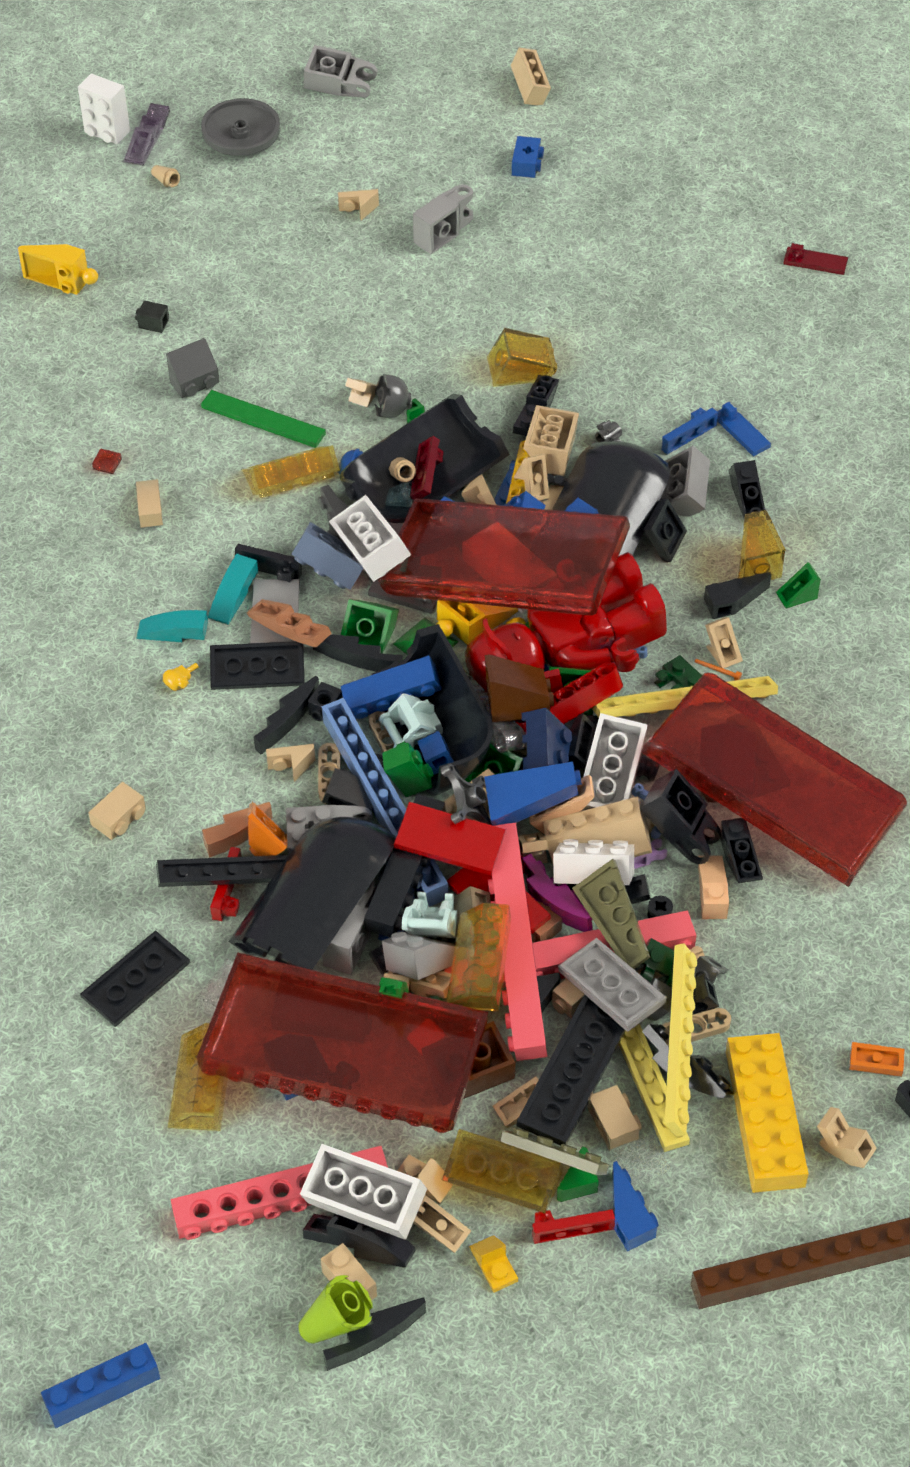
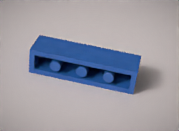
[341,656,442,719]
[41,1342,161,1429]

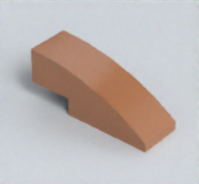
[202,802,272,858]

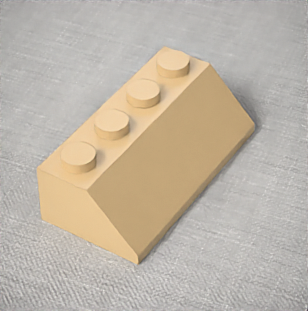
[524,405,579,476]
[543,796,652,867]

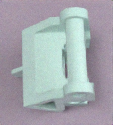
[379,693,443,749]
[402,892,458,939]

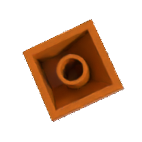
[248,802,287,856]

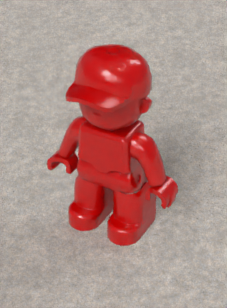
[464,552,667,698]

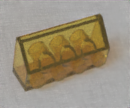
[241,445,340,498]
[446,903,511,1011]
[168,1023,233,1131]
[442,1129,564,1214]

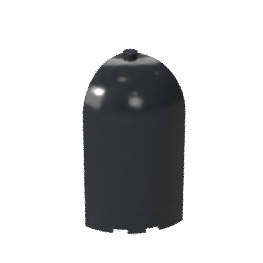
[339,394,510,523]
[531,441,670,577]
[371,624,493,796]
[228,817,396,979]

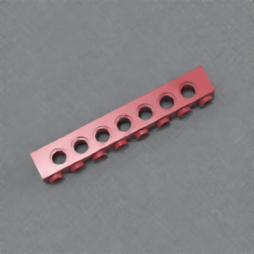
[170,1146,388,1240]

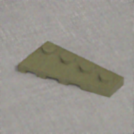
[572,859,650,969]

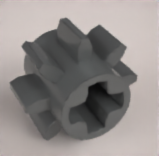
[595,420,622,442]

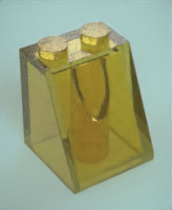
[487,327,557,387]
[738,510,786,580]

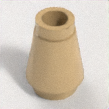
[151,165,180,187]

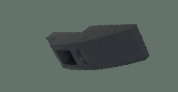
[513,375,559,437]
[642,1024,734,1098]
[303,1214,416,1268]

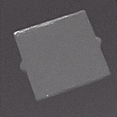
[610,1134,672,1186]

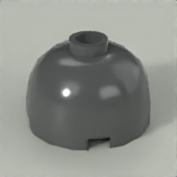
[375,374,411,418]

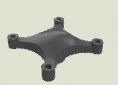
[441,764,492,825]

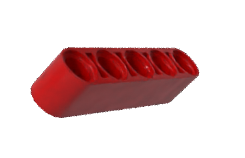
[515,662,623,739]

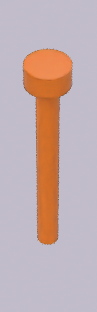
[694,659,742,680]

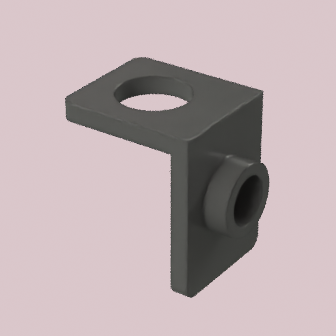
[694,956,729,983]

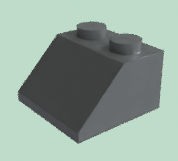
[166,338,219,398]

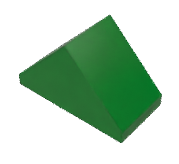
[776,562,821,609]
[557,1146,599,1202]

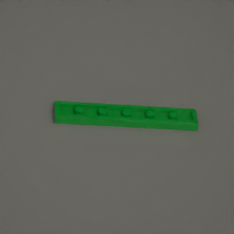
[201,390,326,448]

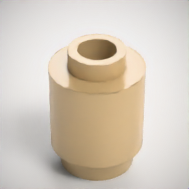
[389,457,416,482]

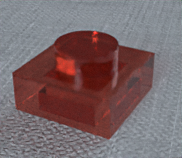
[92,449,122,474]

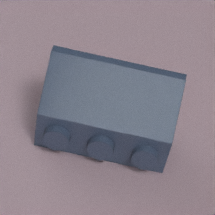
[292,522,363,590]

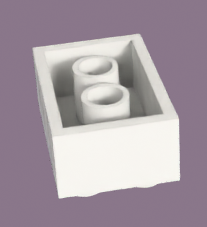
[78,74,130,144]
[553,839,634,885]

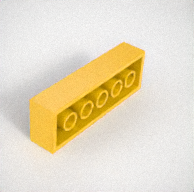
[725,1033,809,1193]

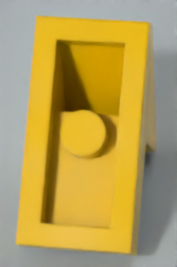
[469,1235,518,1293]

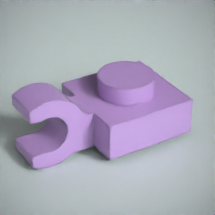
[634,839,667,869]

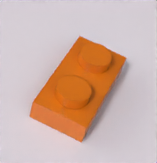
[849,1042,905,1077]

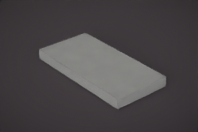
[250,579,300,643]
[558,938,667,1032]

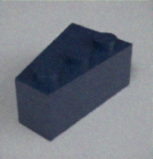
[522,708,572,770]

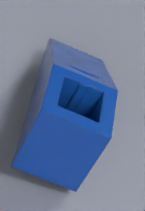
[612,1161,659,1252]

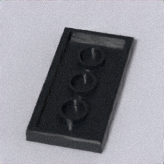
[210,641,305,690]
[80,930,191,1027]

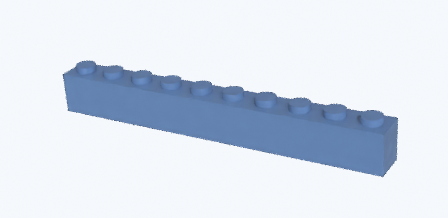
[322,698,448,907]

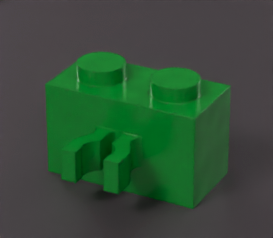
[382,741,433,797]

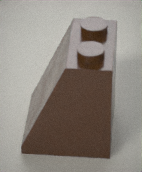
[485,655,554,722]

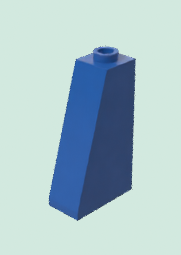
[484,762,582,826]

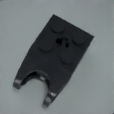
[640,768,721,864]

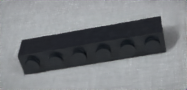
[364,794,446,938]

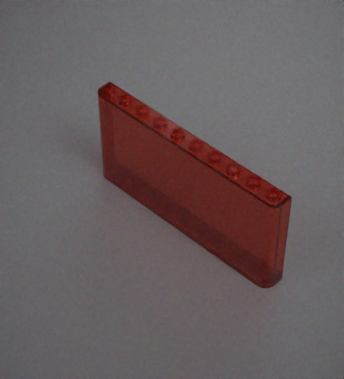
[378,498,630,616]
[641,672,907,887]
[197,952,488,1133]

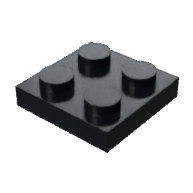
[644,498,687,562]

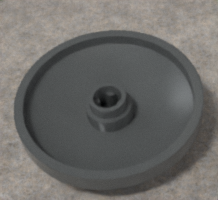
[201,98,280,156]

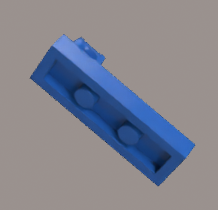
[717,402,771,457]
[661,408,718,455]

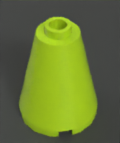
[298,1275,373,1344]

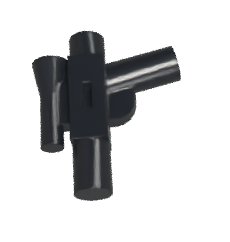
[547,474,568,486]

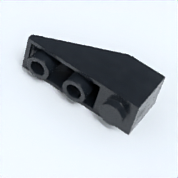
[728,460,768,527]
[704,572,772,619]
[720,817,763,883]

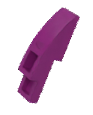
[522,854,593,932]

